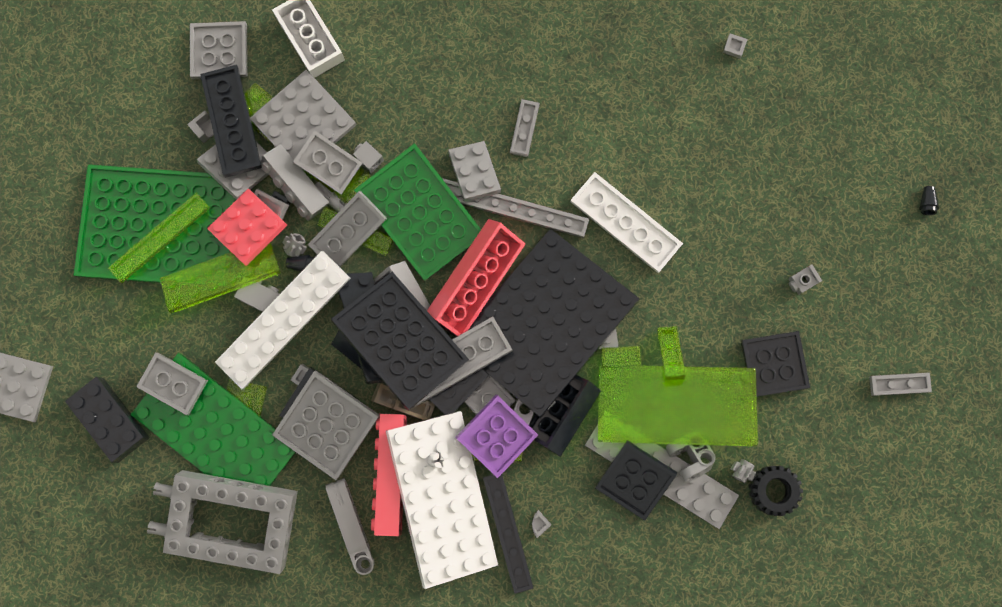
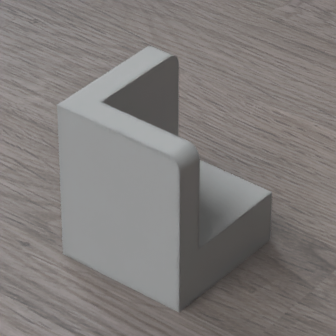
[187,111,214,143]

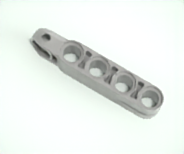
[325,478,375,575]

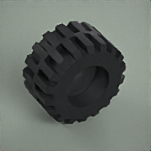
[749,466,803,516]

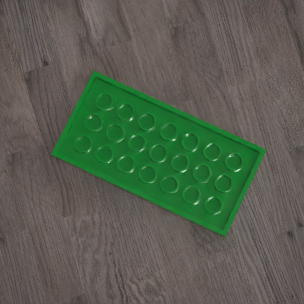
[131,353,296,510]

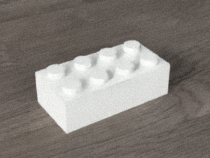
[272,0,345,78]

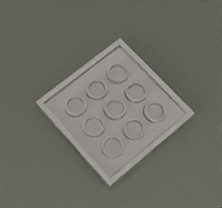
[250,70,357,171]
[273,371,380,480]

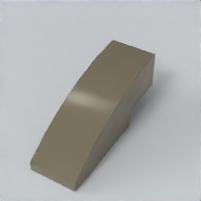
[371,383,435,421]

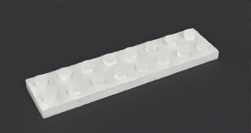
[215,251,351,389]

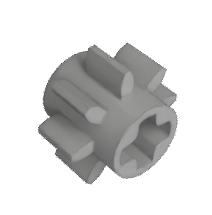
[282,233,307,257]
[731,459,756,483]

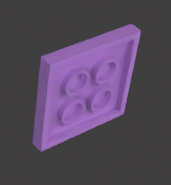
[455,394,538,478]

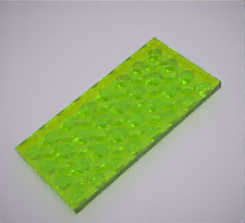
[598,365,758,446]

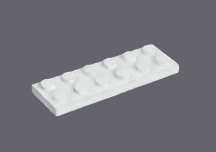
[570,172,683,273]

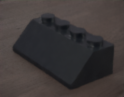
[529,375,601,457]

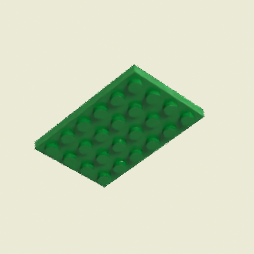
[354,143,481,281]

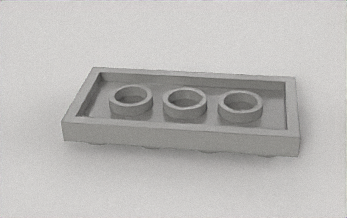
[308,191,387,267]

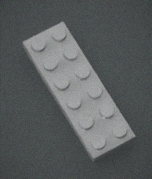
[411,317,513,409]

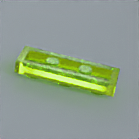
[657,326,686,381]

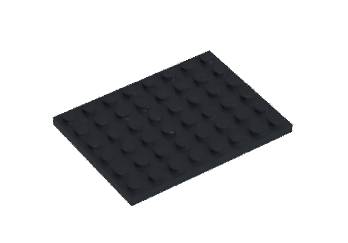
[469,229,640,418]

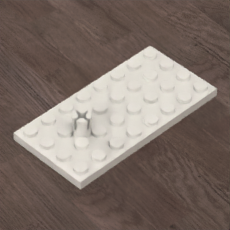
[386,411,498,589]

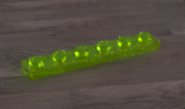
[108,192,210,283]

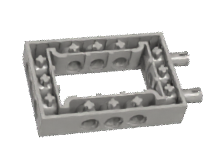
[147,470,298,574]

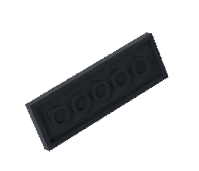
[200,64,262,178]

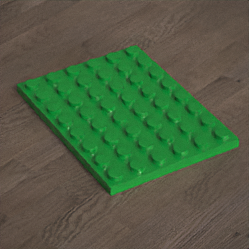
[74,165,236,288]

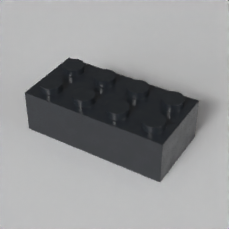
[65,377,150,463]

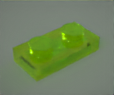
[601,345,641,368]

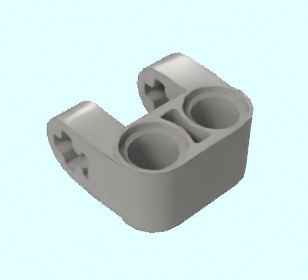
[666,432,715,482]

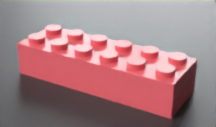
[427,219,525,337]
[371,414,407,536]

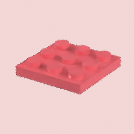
[207,189,287,266]

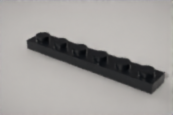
[483,474,533,594]

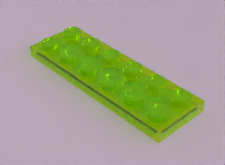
[160,242,281,314]

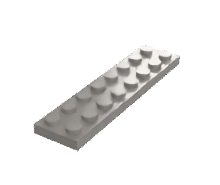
[585,412,739,529]

